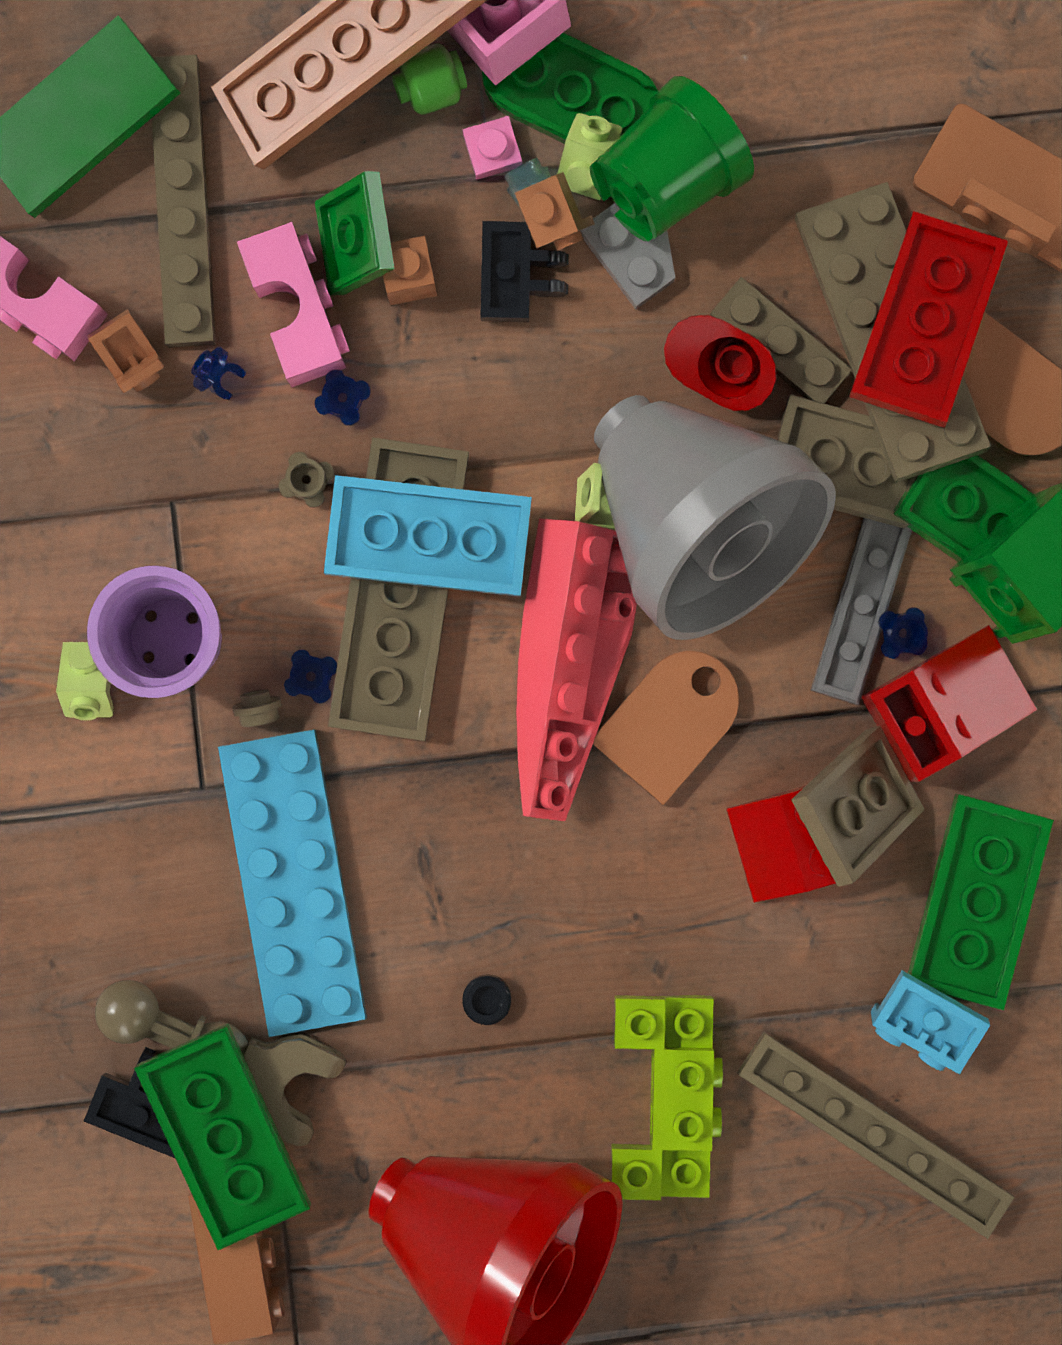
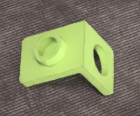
[575,463,615,530]

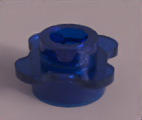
[315,370,371,426]
[878,607,928,659]
[284,649,337,703]

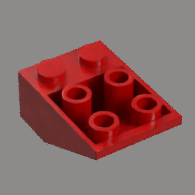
[861,625,1037,782]

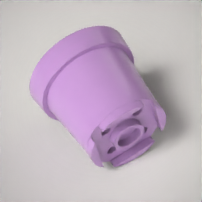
[87,566,222,698]

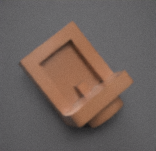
[515,172,595,251]
[87,309,164,393]

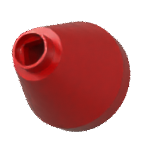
[368,1156,622,1345]

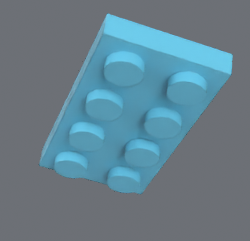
[324,475,532,597]

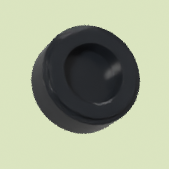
[462,974,511,1025]

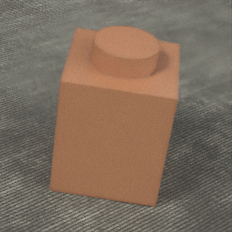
[383,236,437,306]

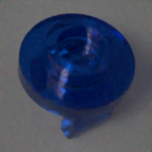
[191,347,246,400]

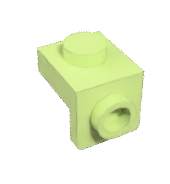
[557,113,622,200]
[56,642,114,721]

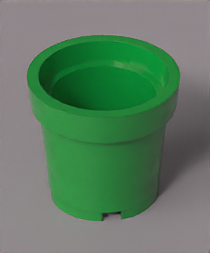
[590,76,754,242]

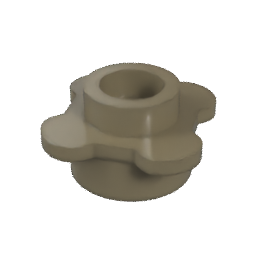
[279,452,334,508]

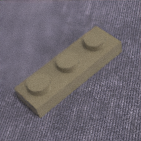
[710,277,852,404]

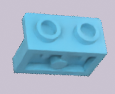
[871,970,990,1075]

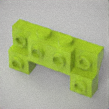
[611,995,723,1200]

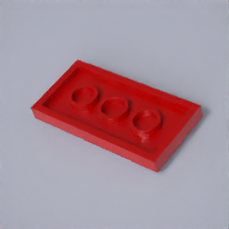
[849,211,1008,428]

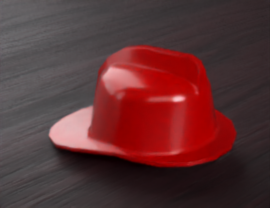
[664,315,776,411]

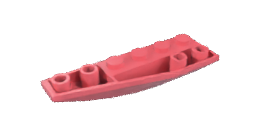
[516,519,637,821]

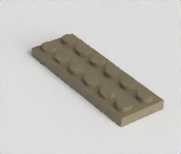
[795,182,991,483]
[328,437,469,741]

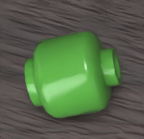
[392,43,467,115]

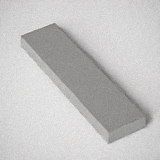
[810,518,912,705]

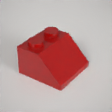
[726,785,836,903]

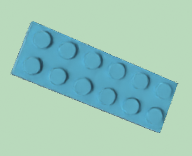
[218,730,367,1037]

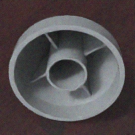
[594,395,836,640]

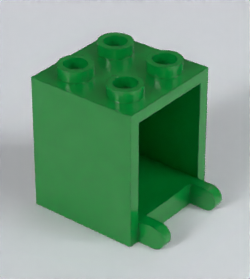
[949,483,1062,644]

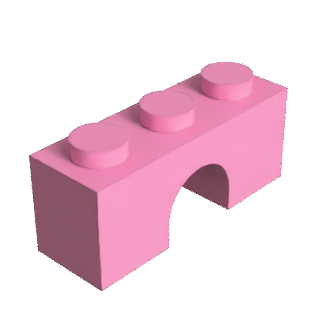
[237,222,350,387]
[0,236,108,361]

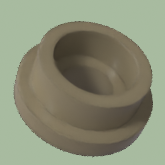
[232,689,282,727]

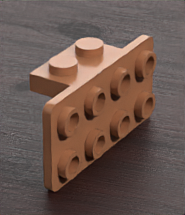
[912,104,1062,273]

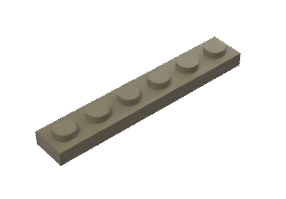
[152,55,216,348]
[737,1031,1015,1239]

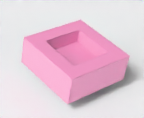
[462,116,522,180]

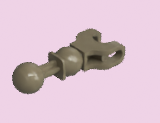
[95,980,347,1146]

